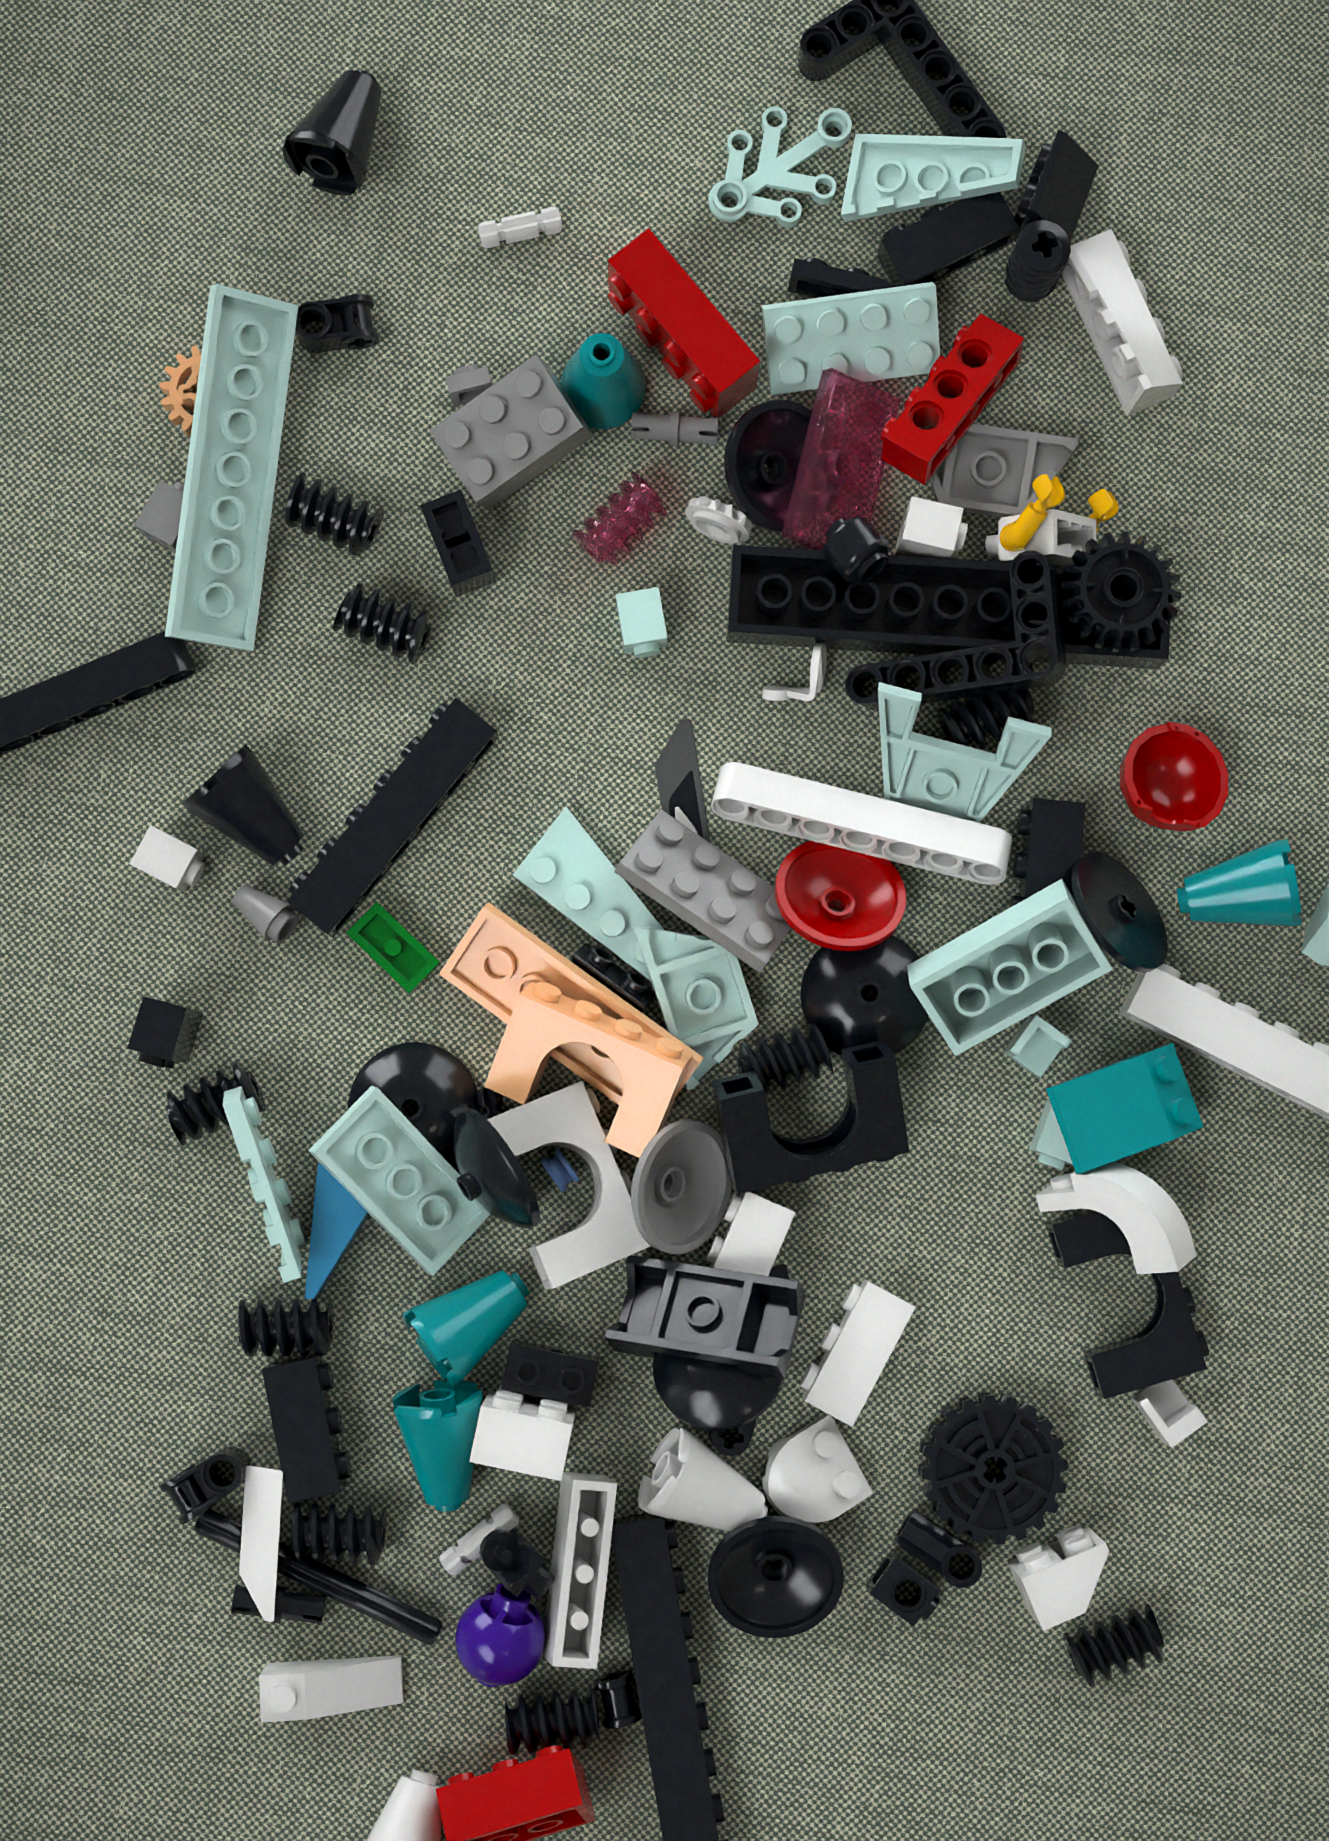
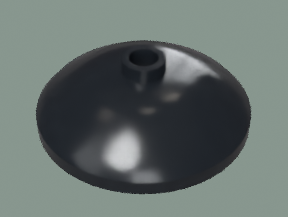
[724,400,839,532]
[800,935,929,1056]
[348,1042,480,1164]
[453,1108,540,1229]
[653,1352,784,1431]
[708,1516,844,1638]

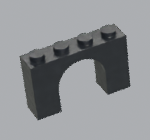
[711,1039,909,1194]
[1045,1210,1209,1399]

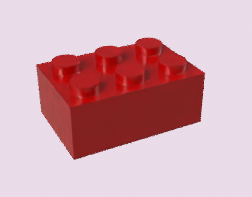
[436,1745,596,1841]

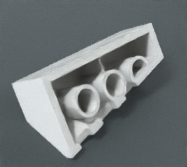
[1062,229,1183,416]

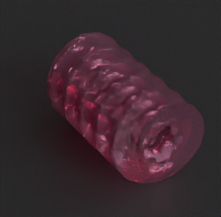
[572,471,667,566]

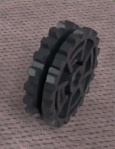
[917,1392,1068,1545]

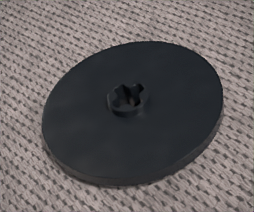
[1071,852,1168,973]

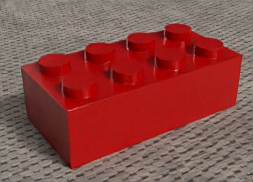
[607,228,761,418]

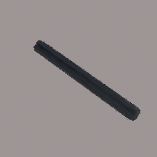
[194,1509,442,1645]

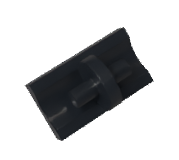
[479,1529,555,1600]

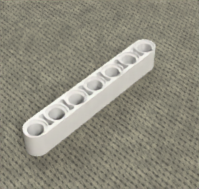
[711,762,1012,885]

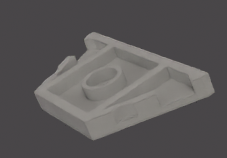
[919,423,1079,518]

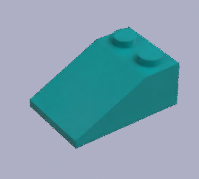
[1046,1043,1204,1174]

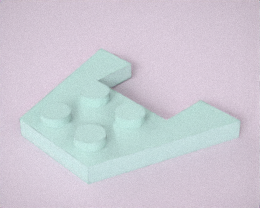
[878,682,1052,823]

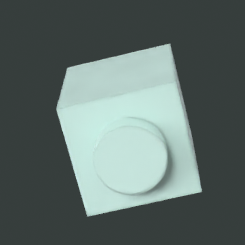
[616,587,668,658]
[1029,1100,1073,1171]

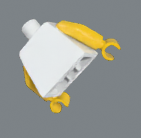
[985,474,1119,566]

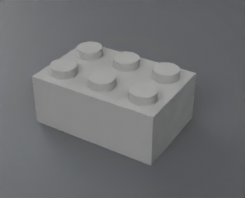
[429,354,594,510]

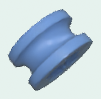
[540,1148,581,1193]

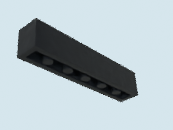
[287,698,499,938]

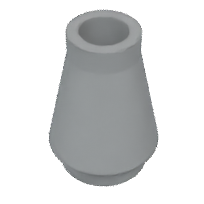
[232,884,299,944]

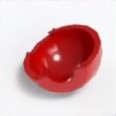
[1120,722,1229,831]

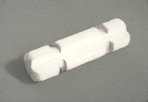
[478,207,562,248]
[439,1504,519,1575]

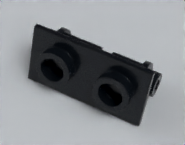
[571,943,655,1013]

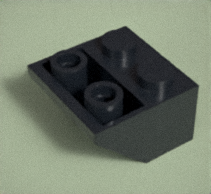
[1014,130,1099,242]

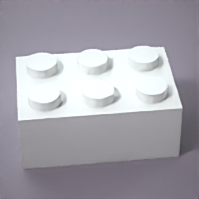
[469,1385,577,1481]

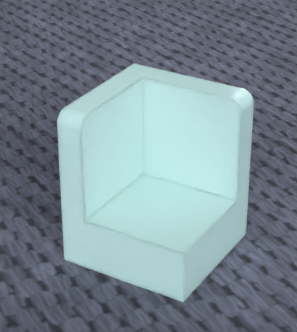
[1003,1015,1072,1078]

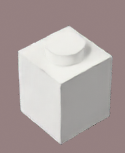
[129,825,205,893]

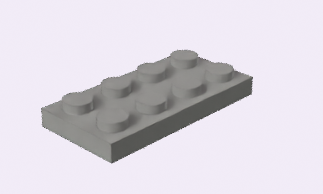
[614,810,791,973]

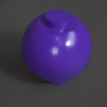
[455,1583,546,1687]

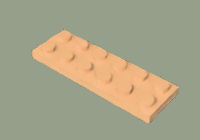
[439,902,704,1105]

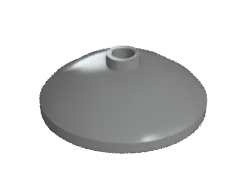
[631,1120,732,1254]

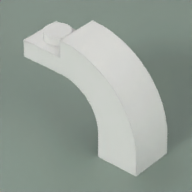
[1036,1162,1197,1274]

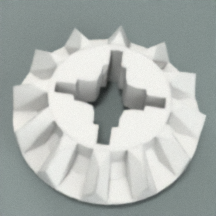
[685,496,753,544]

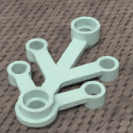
[708,106,852,228]

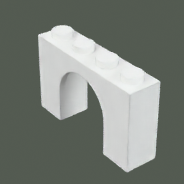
[487,1081,650,1290]

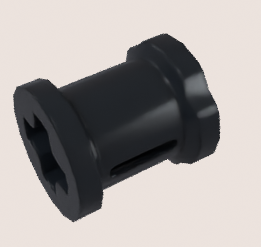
[593,1670,642,1729]

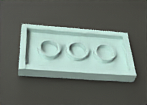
[761,282,940,395]
[308,1086,491,1276]

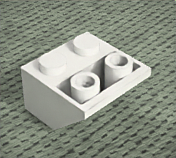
[1007,1525,1109,1631]

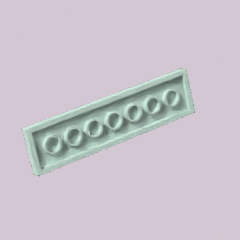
[165,284,298,651]

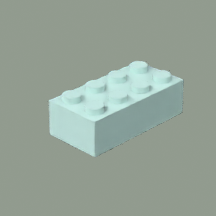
[907,879,1113,1056]

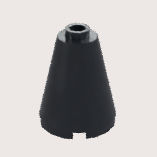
[282,69,382,196]
[182,744,304,866]

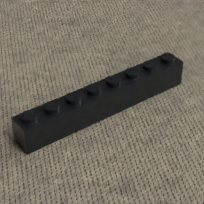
[612,1513,728,1841]

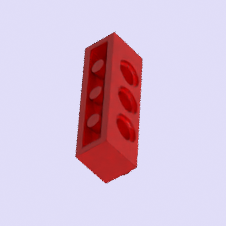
[880,313,1024,485]

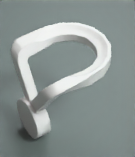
[762,643,827,701]

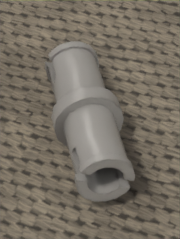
[631,411,719,446]

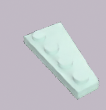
[841,133,1026,222]
[513,807,664,982]
[223,1086,307,1283]

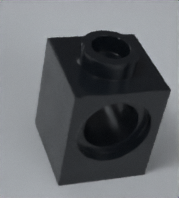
[866,1549,940,1627]

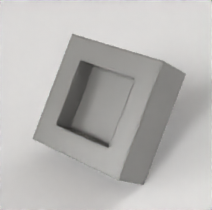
[445,365,492,406]

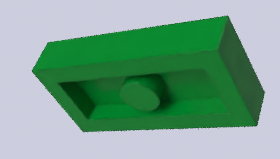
[346,901,441,995]

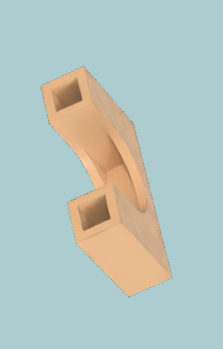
[484,981,693,1158]

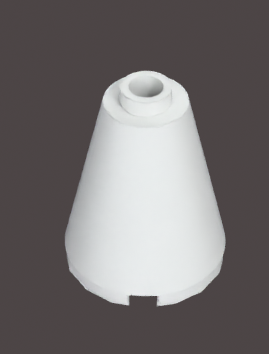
[638,1427,768,1532]
[366,1769,442,1841]

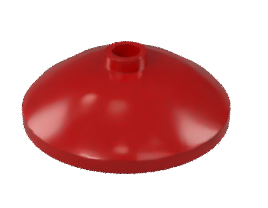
[774,841,906,951]

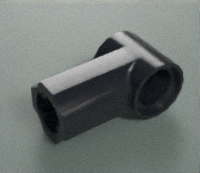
[893,1508,982,1588]

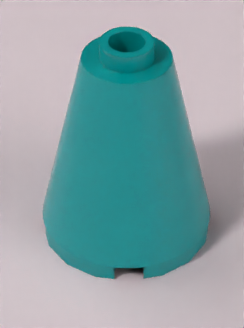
[561,333,646,430]
[1176,839,1302,927]
[401,1270,530,1388]
[393,1380,483,1512]

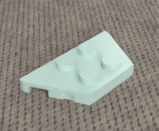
[634,927,759,1090]

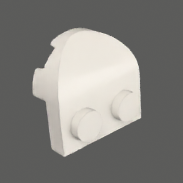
[762,1414,873,1523]

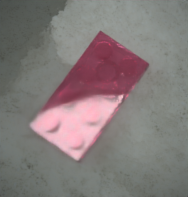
[782,368,901,551]

